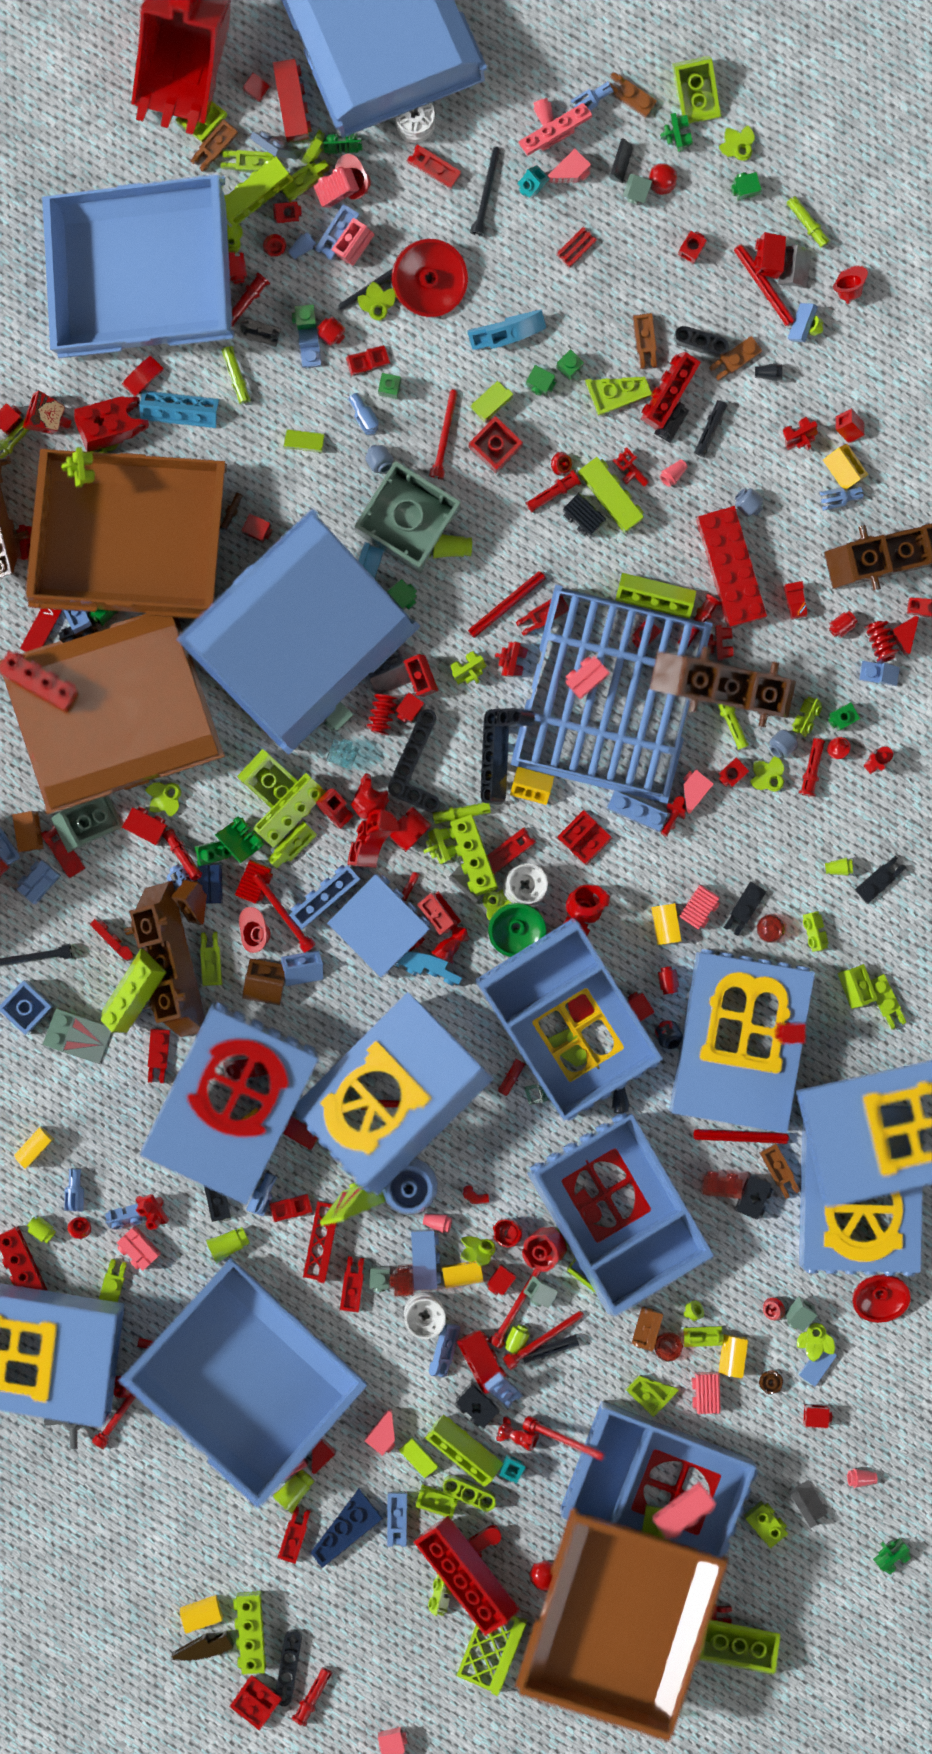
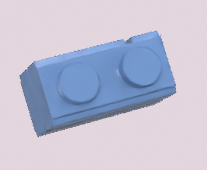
[17,860,61,904]

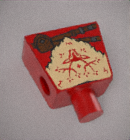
[22,390,72,434]

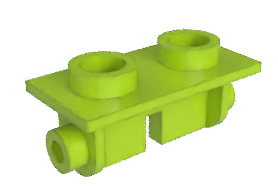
[792,696,822,738]
[803,911,829,952]
[683,1326,723,1347]
[428,1574,452,1617]

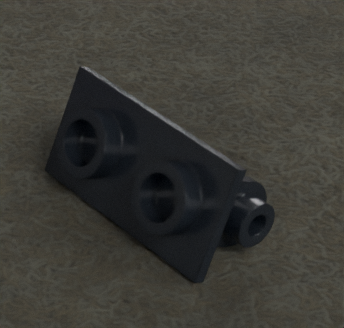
[239,318,281,347]
[654,402,690,443]
[58,619,99,643]

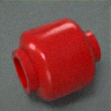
[317,317,346,346]

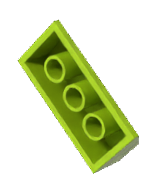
[101,949,166,1033]
[698,1620,780,1675]

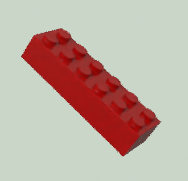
[696,506,767,628]
[413,1516,520,1636]

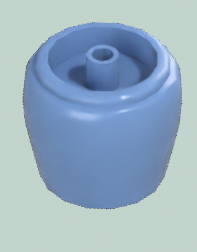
[383,1158,438,1215]

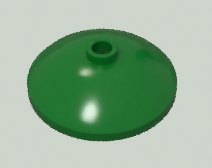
[488,903,546,957]

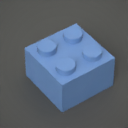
[0,980,55,1035]

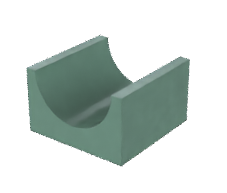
[354,461,461,573]

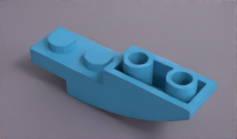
[468,309,546,350]
[395,952,462,986]

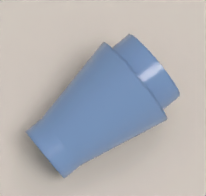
[288,232,316,259]

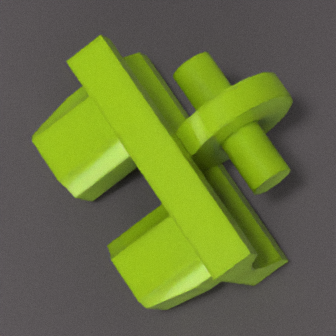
[62,447,95,487]
[450,651,487,685]
[423,828,457,864]

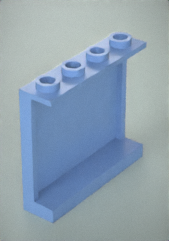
[328,874,432,978]

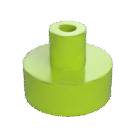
[808,315,824,336]
[684,1300,704,1321]

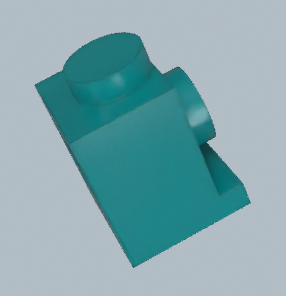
[517,165,550,198]
[499,1454,526,1484]

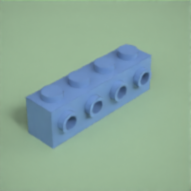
[289,865,361,930]

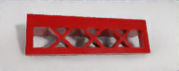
[303,1201,337,1283]

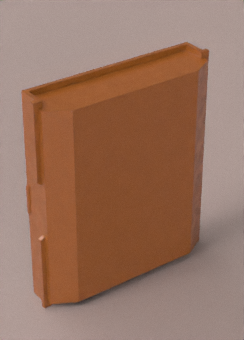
[25,449,227,619]
[0,614,225,815]
[515,1507,729,1742]

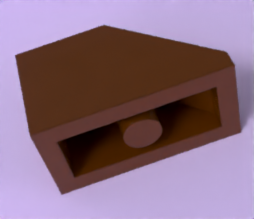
[171,880,207,925]

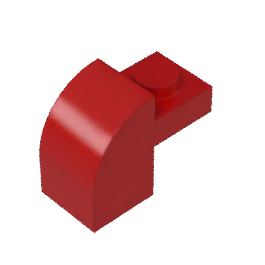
[316,788,354,829]

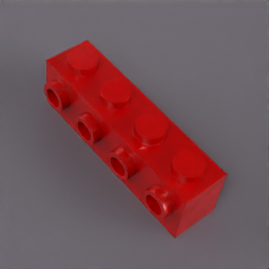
[273,58,312,143]
[640,352,701,429]
[0,650,78,713]
[0,1226,48,1291]

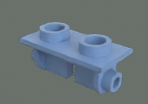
[105,1204,147,1230]

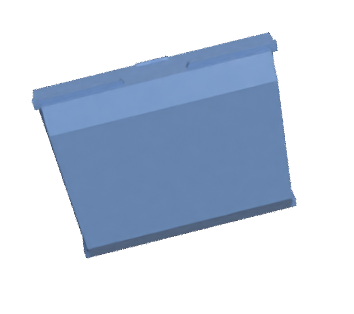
[282,0,488,138]
[42,174,234,359]
[177,508,421,755]
[119,1258,367,1509]

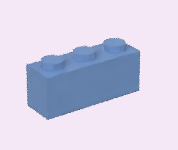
[606,791,668,832]
[411,1229,441,1290]

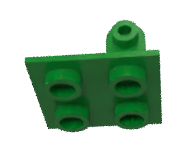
[323,133,362,155]
[215,816,264,864]

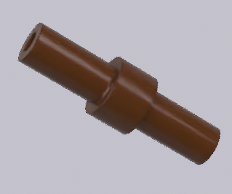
[220,492,243,530]

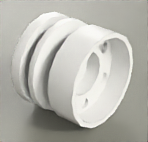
[395,103,435,143]
[502,863,548,905]
[404,1292,445,1339]

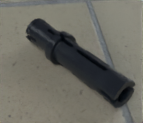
[693,400,728,458]
[523,1334,579,1364]

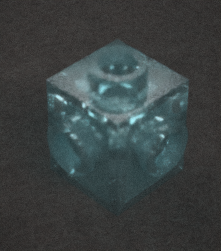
[326,738,359,770]

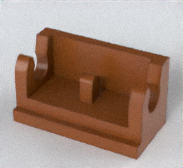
[12,811,44,852]
[631,1306,663,1352]

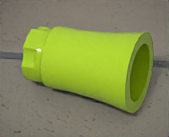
[432,534,472,559]
[206,1227,250,1264]
[272,1469,315,1514]

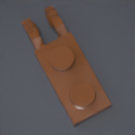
[605,72,657,118]
[191,119,239,172]
[633,313,657,369]
[709,336,762,381]
[759,1143,800,1199]

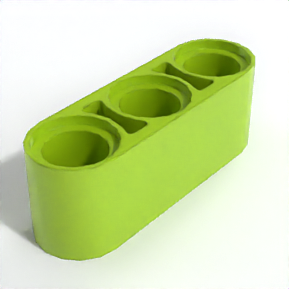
[443,1475,496,1512]

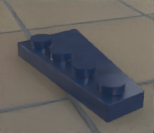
[310,1488,383,1568]

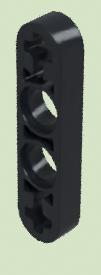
[276,1629,302,1706]

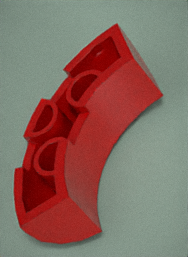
[347,810,399,868]

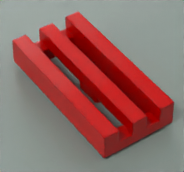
[556,227,597,268]

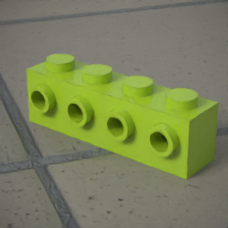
[224,156,294,227]
[578,457,644,534]
[615,573,696,619]
[253,773,326,848]
[449,814,499,896]
[425,1414,503,1487]
[233,1591,266,1675]

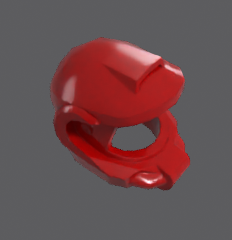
[350,773,390,820]
[566,884,610,923]

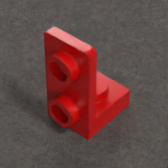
[223,1058,269,1080]

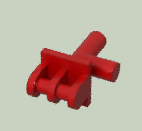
[612,447,649,487]
[661,796,686,837]

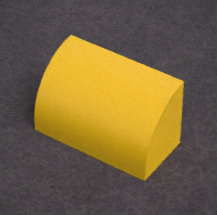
[823,443,869,490]
[510,767,554,805]
[651,903,681,945]
[14,1126,54,1169]
[442,1261,484,1289]
[718,1334,748,1378]
[180,1595,224,1634]

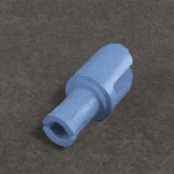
[570,81,614,111]
[348,393,379,436]
[819,487,863,511]
[64,1168,84,1212]
[246,1172,277,1217]

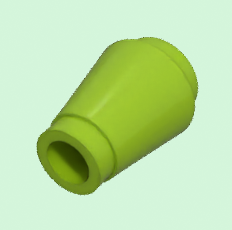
[825,857,853,876]

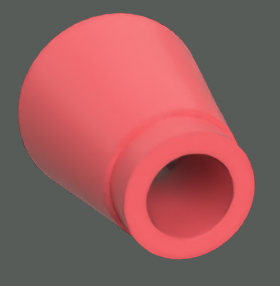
[533,98,554,126]
[660,459,688,487]
[423,1213,452,1234]
[847,1468,877,1488]

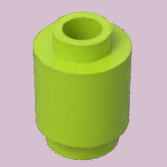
[27,1216,57,1244]
[505,1324,530,1354]

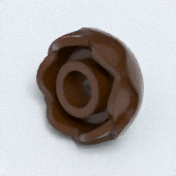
[759,1370,783,1395]

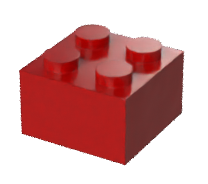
[469,416,523,474]

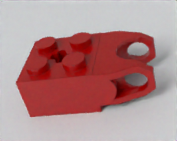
[74,396,149,452]

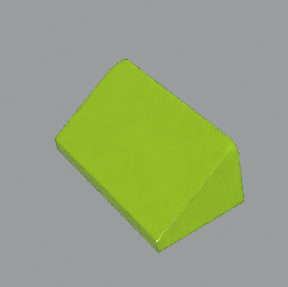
[284,429,325,453]
[399,1437,439,1478]

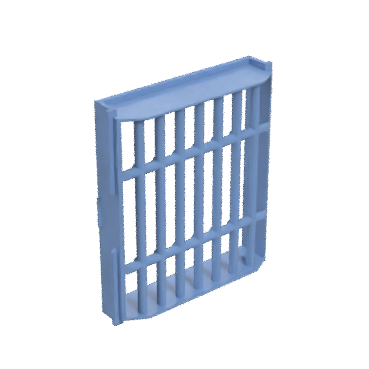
[511,585,713,804]

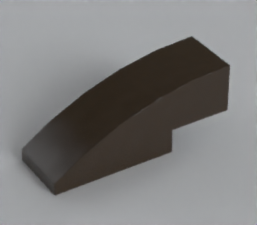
[171,1630,234,1661]

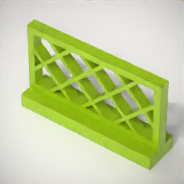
[456,1615,528,1696]

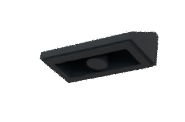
[610,138,633,183]

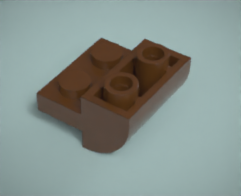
[242,958,285,1006]

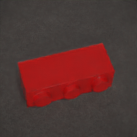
[456,1330,506,1394]

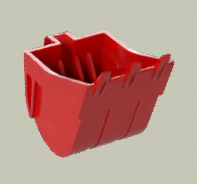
[131,0,231,135]

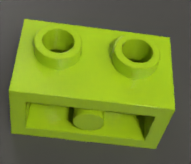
[744,1501,788,1549]

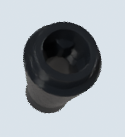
[755,362,782,382]
[612,1087,630,1113]

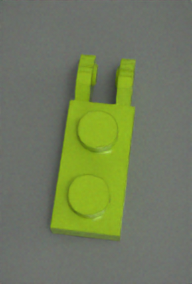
[221,150,275,172]
[200,931,222,986]
[870,974,906,1030]
[99,1258,127,1302]

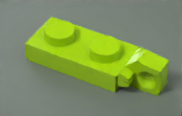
[281,159,330,202]
[268,821,317,869]

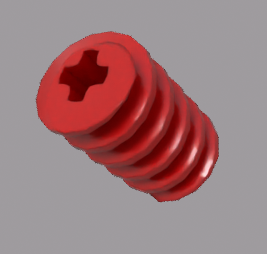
[864,621,899,663]
[366,694,398,736]

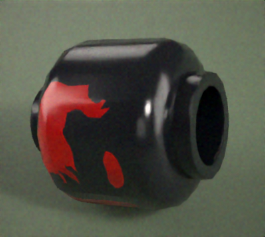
[655,1020,683,1049]

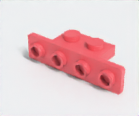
[518,103,593,155]

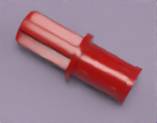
[498,1058,526,1096]

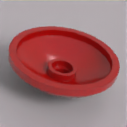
[852,1274,911,1323]

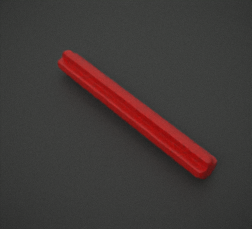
[734,244,795,326]
[468,571,546,638]
[693,1129,789,1144]

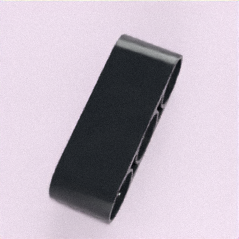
[674,326,729,358]

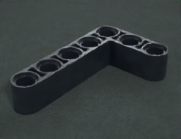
[480,708,535,805]
[388,709,440,813]

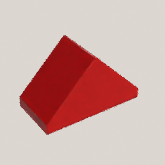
[890,616,919,656]
[312,1437,336,1474]

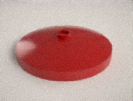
[392,239,468,317]

